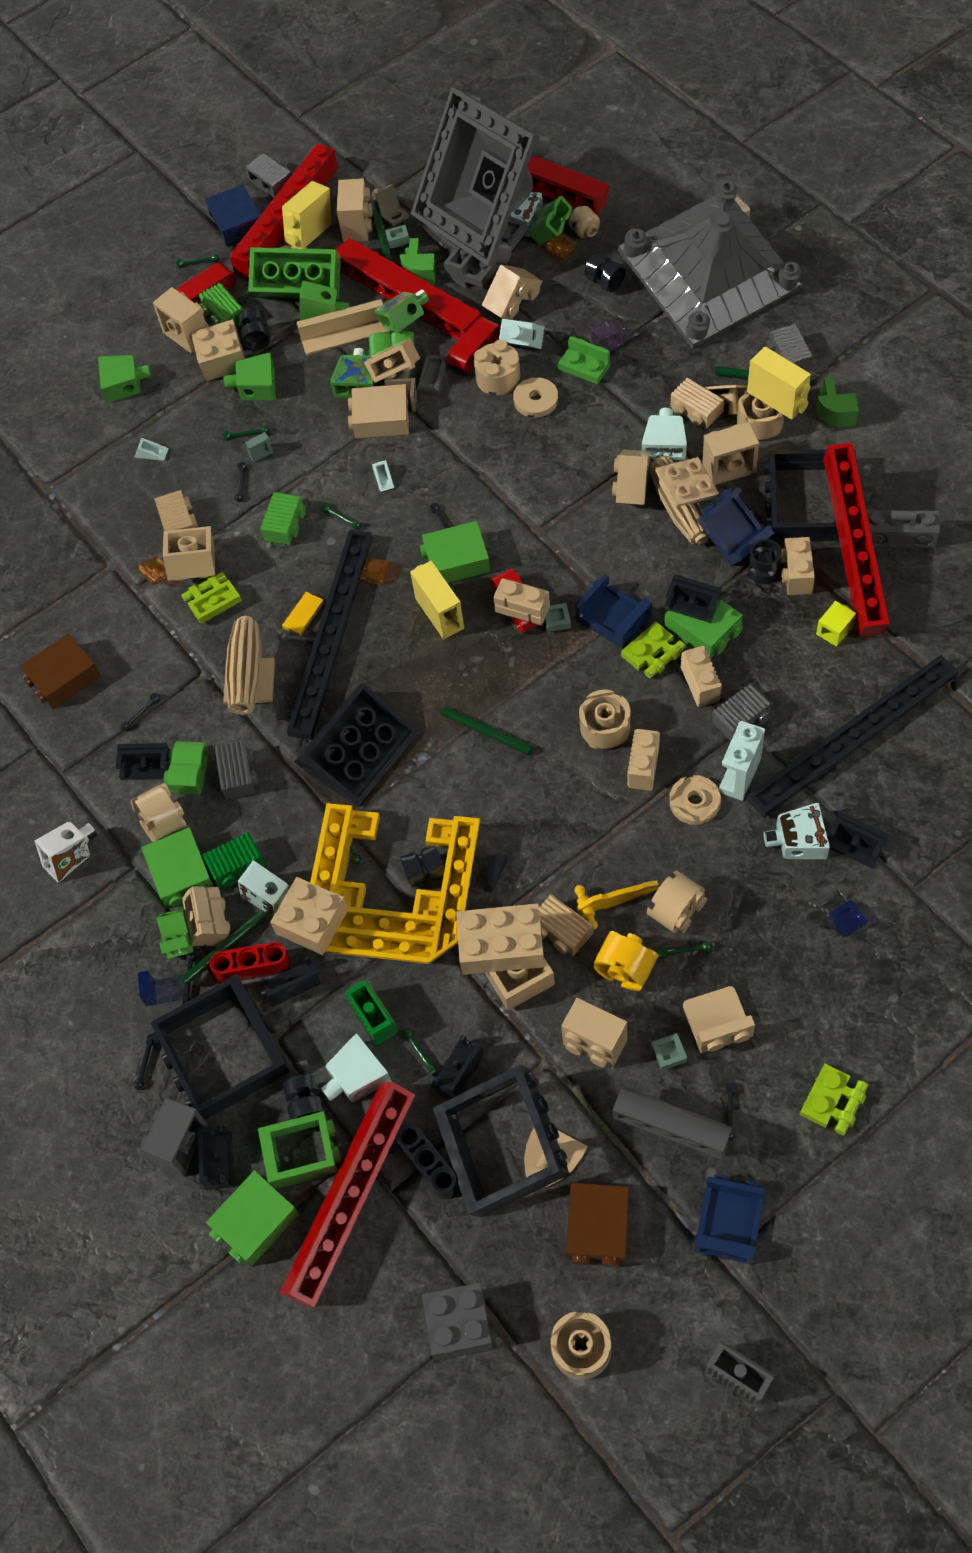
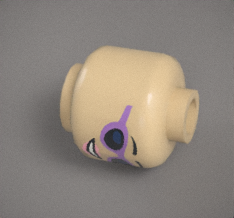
[568,206,600,239]

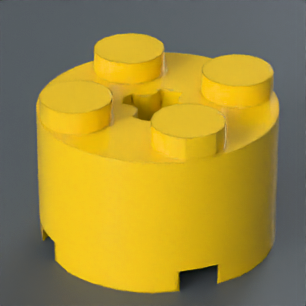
[594,931,659,991]

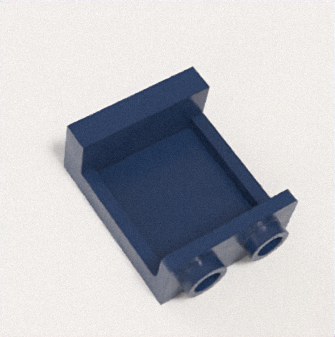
[205,184,261,247]
[696,487,775,565]
[575,574,652,649]
[694,1175,766,1265]

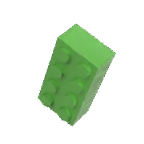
[248,247,341,299]

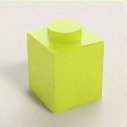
[816,601,856,647]

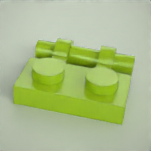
[181,572,242,624]
[621,622,686,678]
[800,1063,869,1135]

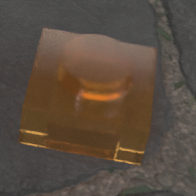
[547,233,577,261]
[138,556,167,586]
[360,557,391,586]

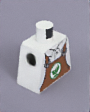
[35,822,97,883]

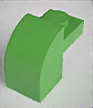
[400,238,436,285]
[816,377,859,427]
[156,908,194,959]

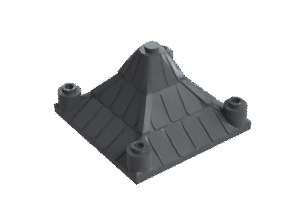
[411,87,550,267]
[618,180,802,349]

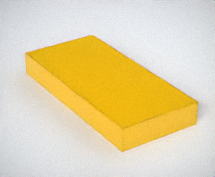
[282,592,324,636]

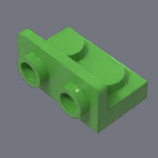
[558,336,610,385]

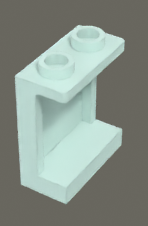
[719,721,765,801]

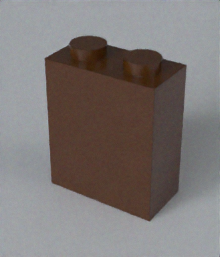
[20,633,101,709]
[566,1183,629,1268]

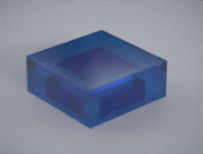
[828,900,867,938]
[138,971,157,1007]

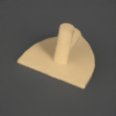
[704,385,748,415]
[524,1128,588,1189]

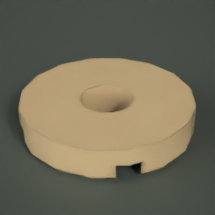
[513,378,558,418]
[670,775,721,825]

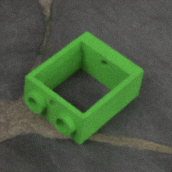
[258,1111,342,1189]

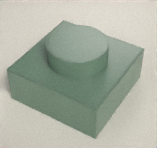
[385,225,410,249]
[245,432,273,463]
[544,603,571,632]
[651,1033,687,1071]

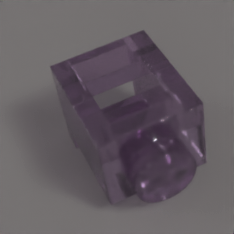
[589,317,626,351]

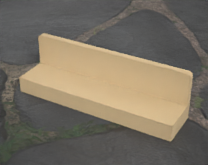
[297,299,390,355]

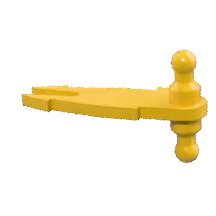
[574,880,659,930]

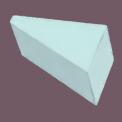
[135,438,168,461]
[372,460,394,492]

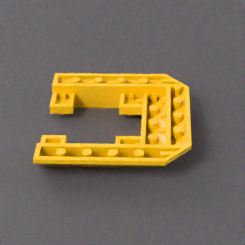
[310,803,480,964]

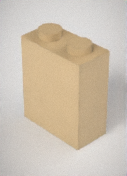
[348,384,409,438]

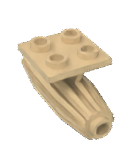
[649,456,719,545]
[223,616,275,715]

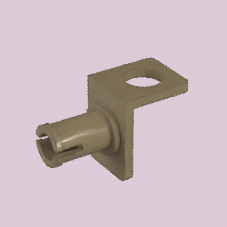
[372,185,409,226]
[385,371,417,412]

